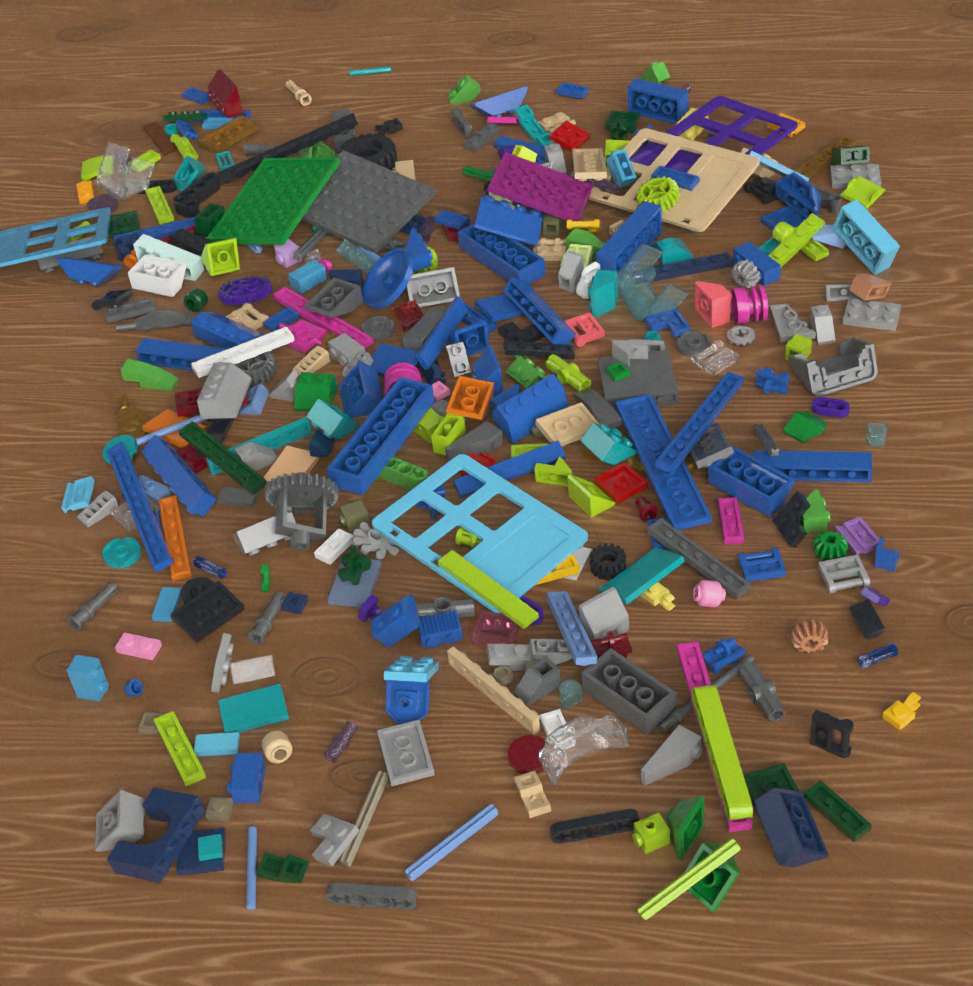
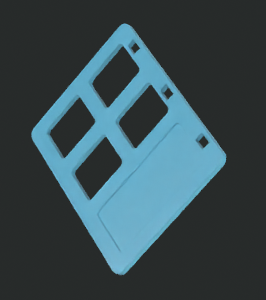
[372,454,588,613]

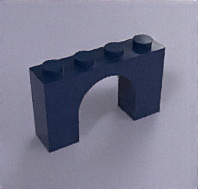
[107,787,205,883]

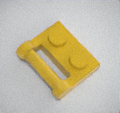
[567,219,601,234]

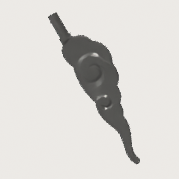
[116,310,229,331]

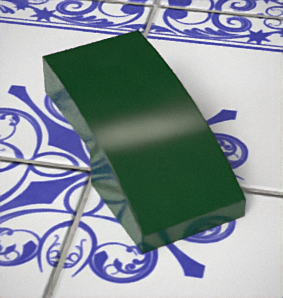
[256,852,309,883]

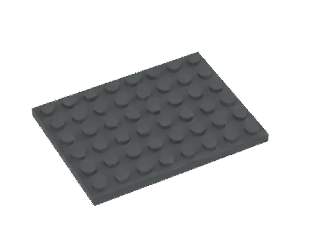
[301,150,436,254]

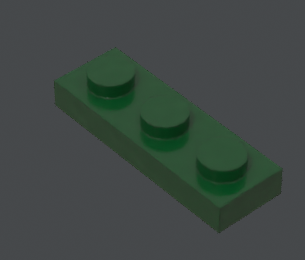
[163,111,208,121]
[804,781,872,842]

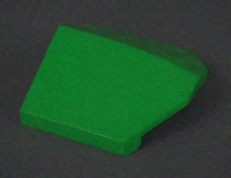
[783,411,827,444]

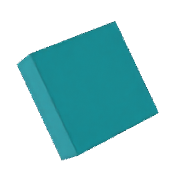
[198,834,223,861]

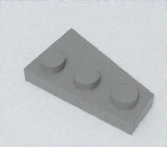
[770,303,816,343]

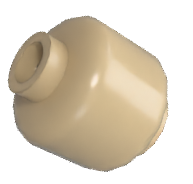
[261,730,292,764]

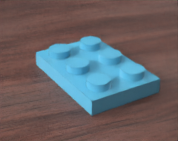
[384,656,439,682]

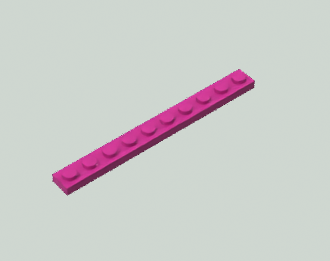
[676,642,752,832]

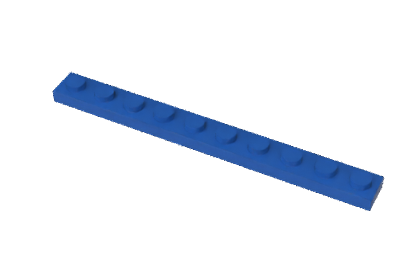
[655,372,745,473]
[106,441,174,573]

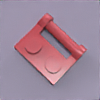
[564,312,605,347]

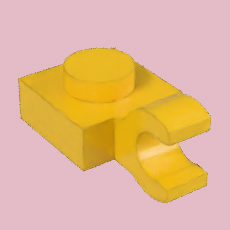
[883,692,921,731]

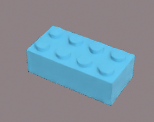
[832,200,900,275]

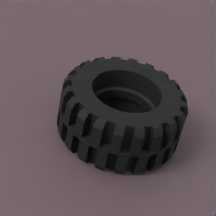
[339,133,398,171]

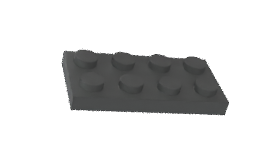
[690,423,734,469]

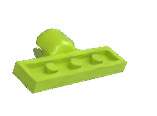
[768,213,825,268]

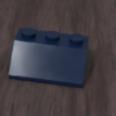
[754,787,829,867]

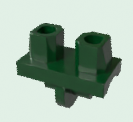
[338,545,372,585]

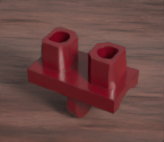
[590,631,632,659]

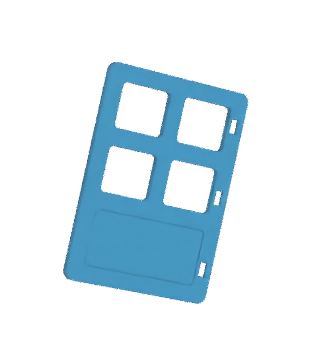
[0,207,111,267]

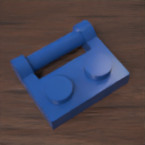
[737,548,786,582]

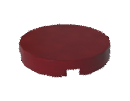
[507,735,552,774]

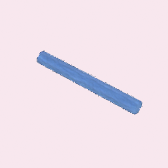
[405,804,498,881]

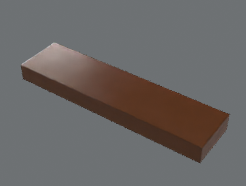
[143,121,177,155]

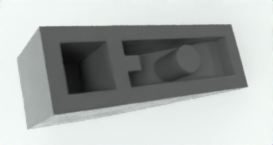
[445,421,503,462]

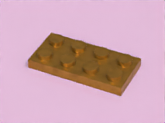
[197,115,261,154]

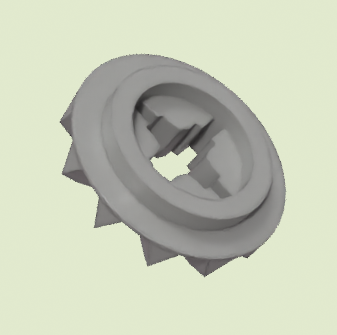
[727,326,755,346]

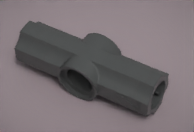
[416,597,475,618]
[739,661,786,722]

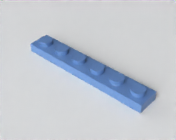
[546,591,597,666]

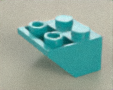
[588,270,618,318]
[580,422,637,465]

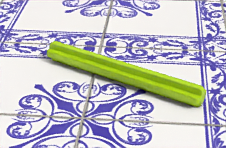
[637,838,740,920]

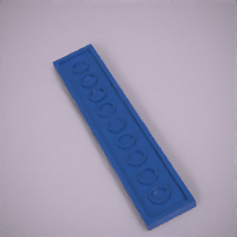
[615,394,712,530]

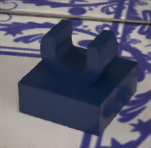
[426,363,447,385]

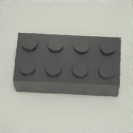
[581,648,676,735]

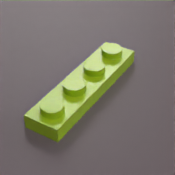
[145,186,175,225]
[153,711,206,787]

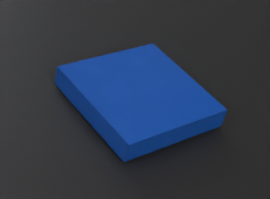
[475,294,522,322]

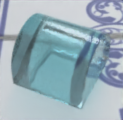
[866,423,887,447]
[559,680,583,710]

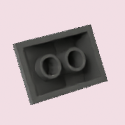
[304,277,364,318]

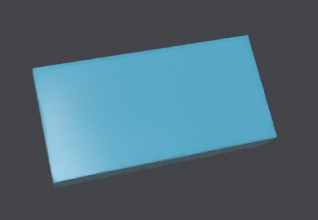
[194,732,240,757]

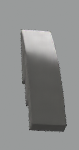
[573,387,623,429]

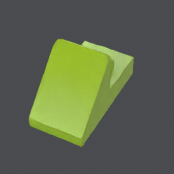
[534,457,572,487]

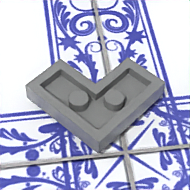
[310,814,359,867]

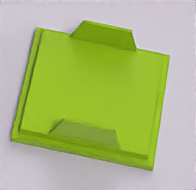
[840,176,886,210]

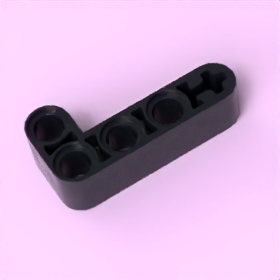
[173,172,220,219]

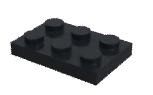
[171,581,244,644]

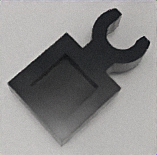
[375,118,403,135]

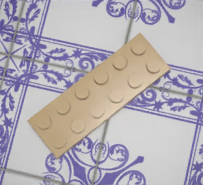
[572,148,607,181]

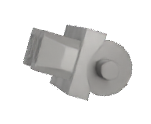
[446,342,471,377]

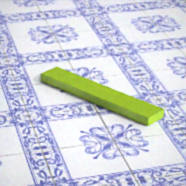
[438,550,539,629]

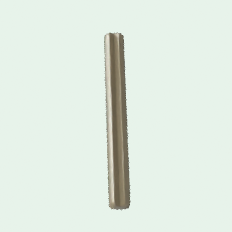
[339,770,388,867]

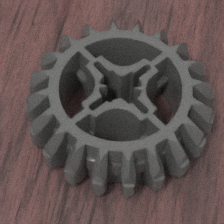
[234,351,277,388]

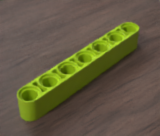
[692,685,753,820]

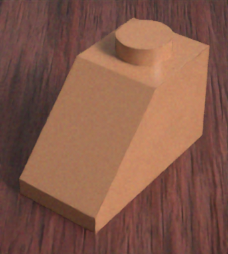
[850,274,892,301]

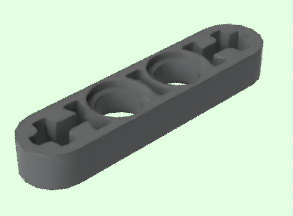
[325,882,418,910]

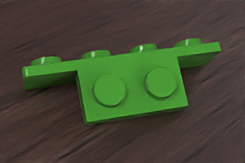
[505,355,549,389]

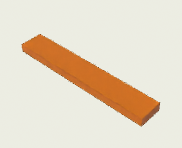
[158,495,192,581]

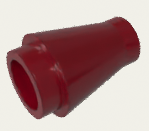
[635,496,658,522]

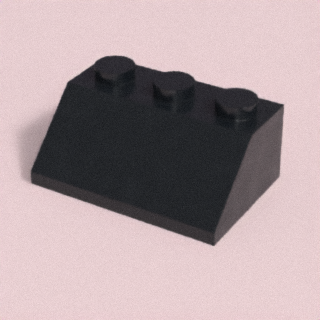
[170,228,213,267]

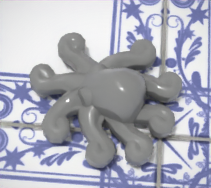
[352,522,399,560]

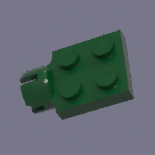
[605,111,640,140]

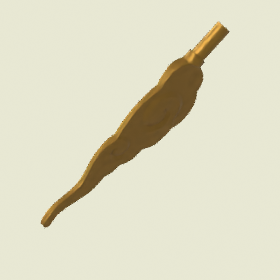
[117,394,149,465]

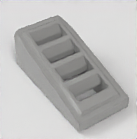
[77,490,119,528]

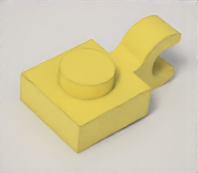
[641,582,675,611]

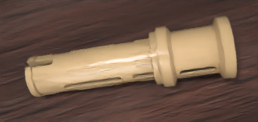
[286,80,312,106]

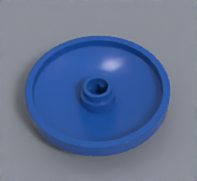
[362,248,414,310]

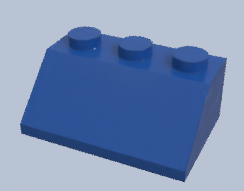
[339,360,383,418]

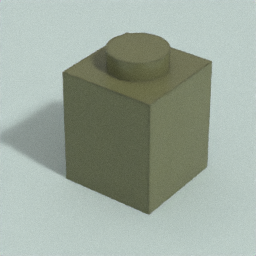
[543,213,564,236]
[339,500,370,533]

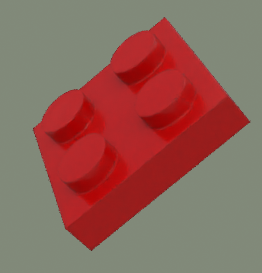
[549,121,591,152]
[594,462,648,504]

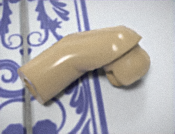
[609,220,624,236]

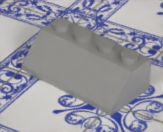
[197,362,252,419]

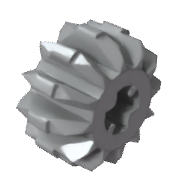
[731,259,760,289]

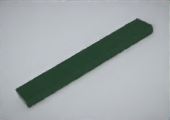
[178,421,267,495]

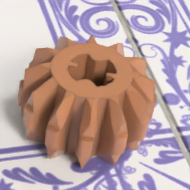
[791,618,828,654]

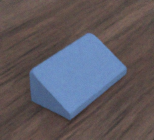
[239,383,269,415]

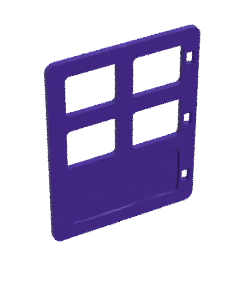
[629,96,797,173]

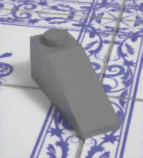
[641,725,703,786]

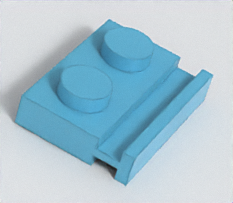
[61,476,95,513]

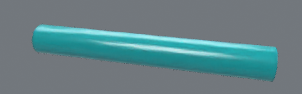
[349,66,391,76]

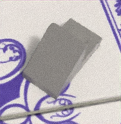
[612,340,648,367]
[268,370,299,402]

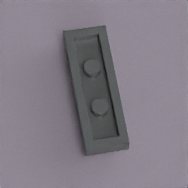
[463,123,502,153]
[104,297,156,323]

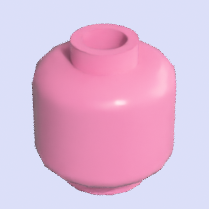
[693,580,726,608]

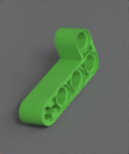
[374,457,429,491]

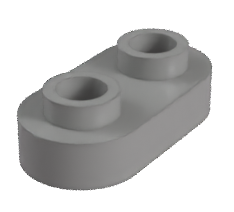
[342,352,373,378]

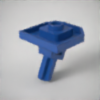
[386,680,430,723]

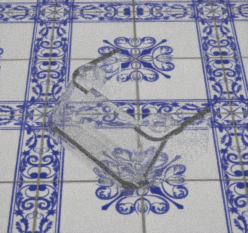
[96,142,155,200]

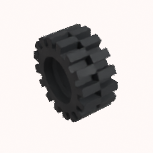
[590,543,626,580]

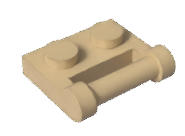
[225,303,269,330]

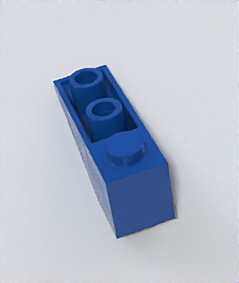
[406,227,433,272]

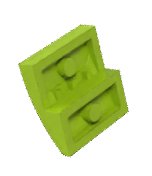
[81,155,114,181]

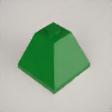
[666,797,704,860]
[684,843,740,912]

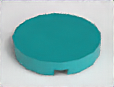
[102,435,138,465]
[102,537,142,569]

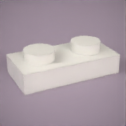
[314,529,354,565]

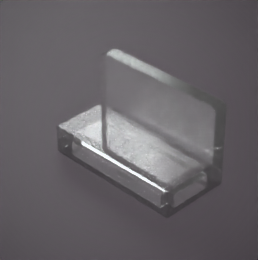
[230,654,276,684]

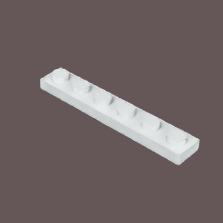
[191,327,295,378]

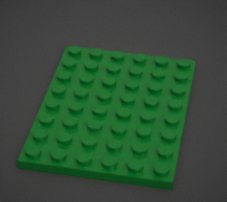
[206,157,340,245]

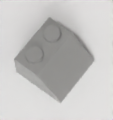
[579,587,629,640]
[95,790,145,852]

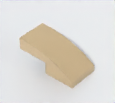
[514,771,551,818]

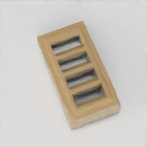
[293,345,330,376]

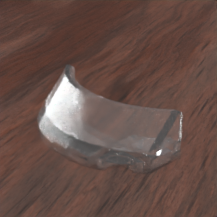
[538,715,629,787]

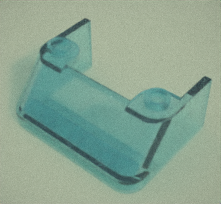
[617,243,689,322]

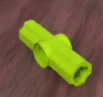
[546,354,591,391]

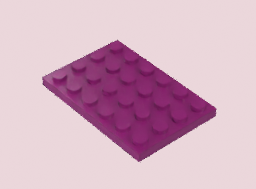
[487,152,594,221]

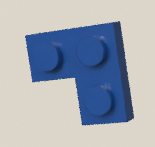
[645,308,691,337]

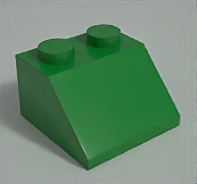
[294,372,338,412]

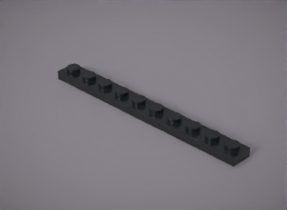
[217,113,358,185]

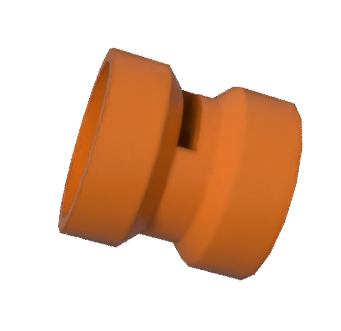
[124,249,138,269]

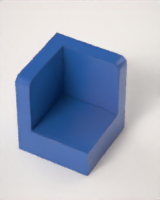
[874,537,900,572]

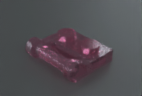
[472,611,520,644]

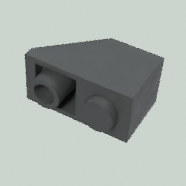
[514,657,561,707]

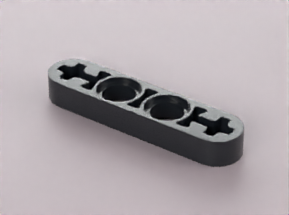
[549,809,640,844]

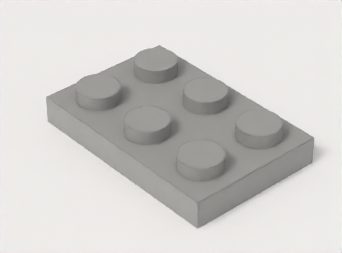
[830,164,881,189]
[843,298,901,331]
[377,720,435,787]

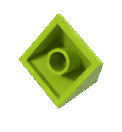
[201,238,240,276]
[567,474,615,518]

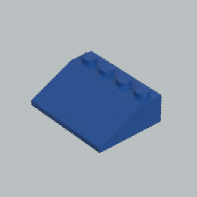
[474,195,543,246]

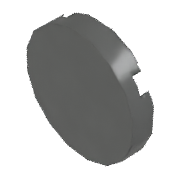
[361,316,395,341]
[677,331,712,357]

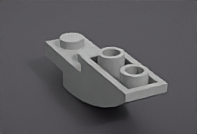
[486,639,572,671]

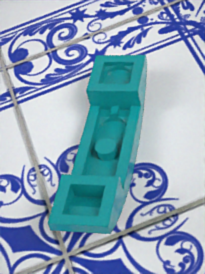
[514,104,557,146]

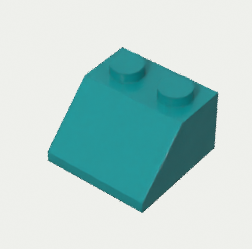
[306,399,361,439]

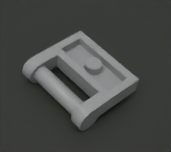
[818,555,870,594]

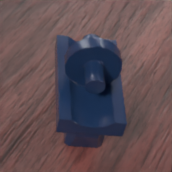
[115,232,138,261]

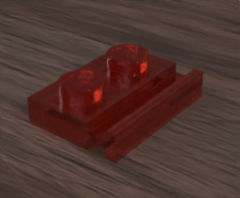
[393,300,424,332]

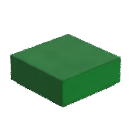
[605,361,630,382]

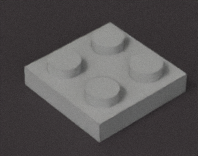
[211,633,234,693]

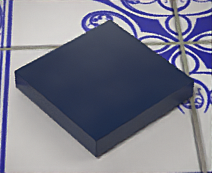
[176,828,226,876]

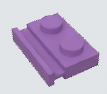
[835,517,880,555]

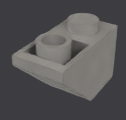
[558,250,583,293]

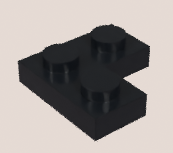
[498,322,546,342]
[772,491,811,548]

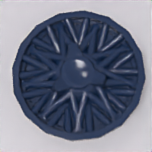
[400,215,427,234]

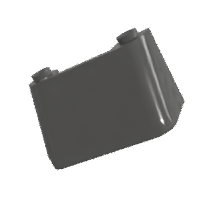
[788,337,878,396]

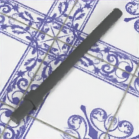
[658,655,754,733]

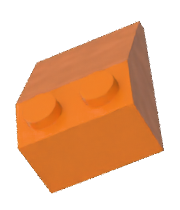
[446,376,494,420]

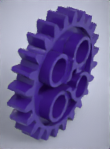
[218,276,272,306]

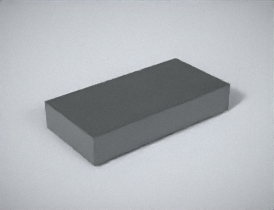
[217,486,259,508]

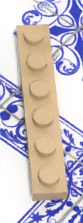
[447,646,540,735]

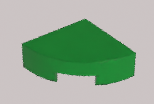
[260,564,272,592]

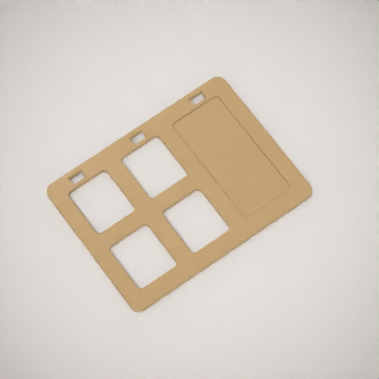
[589,128,760,232]

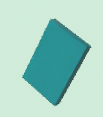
[218,684,289,733]

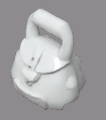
[576,262,600,299]

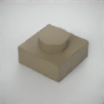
[205,797,234,822]

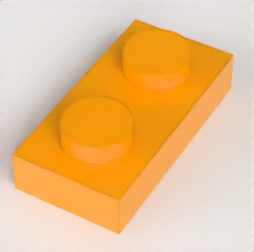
[76,181,95,204]

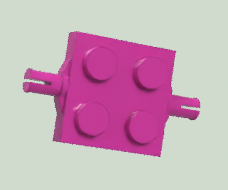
[279,319,327,353]

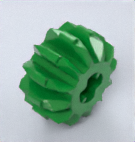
[813,529,848,561]

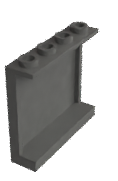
[598,350,679,412]

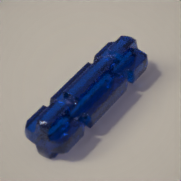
[193,556,227,579]
[858,643,899,668]

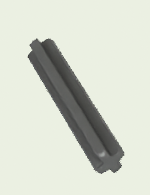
[293,229,326,261]
[754,423,780,457]

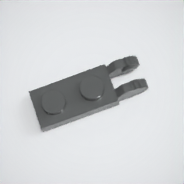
[452,108,473,139]

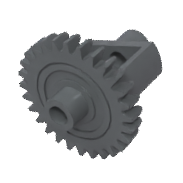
[265,472,339,551]

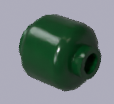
[183,288,208,312]

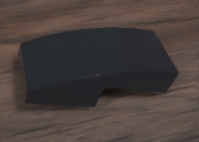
[849,599,886,640]

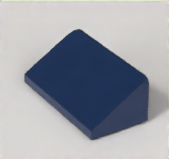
[309,430,335,457]

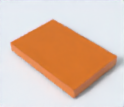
[142,409,207,448]

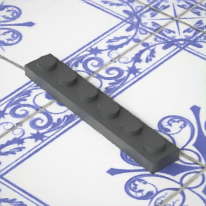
[647,518,751,600]

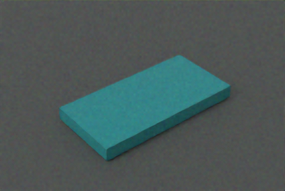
[598,547,685,605]

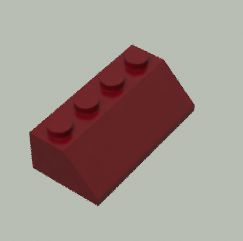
[207,69,243,118]

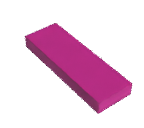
[717,497,745,545]

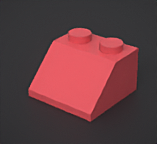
[695,281,732,328]

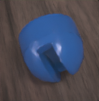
[124,679,143,697]

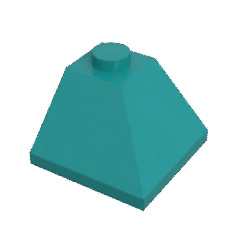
[172,156,206,192]
[650,238,693,265]

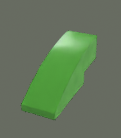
[120,359,179,391]

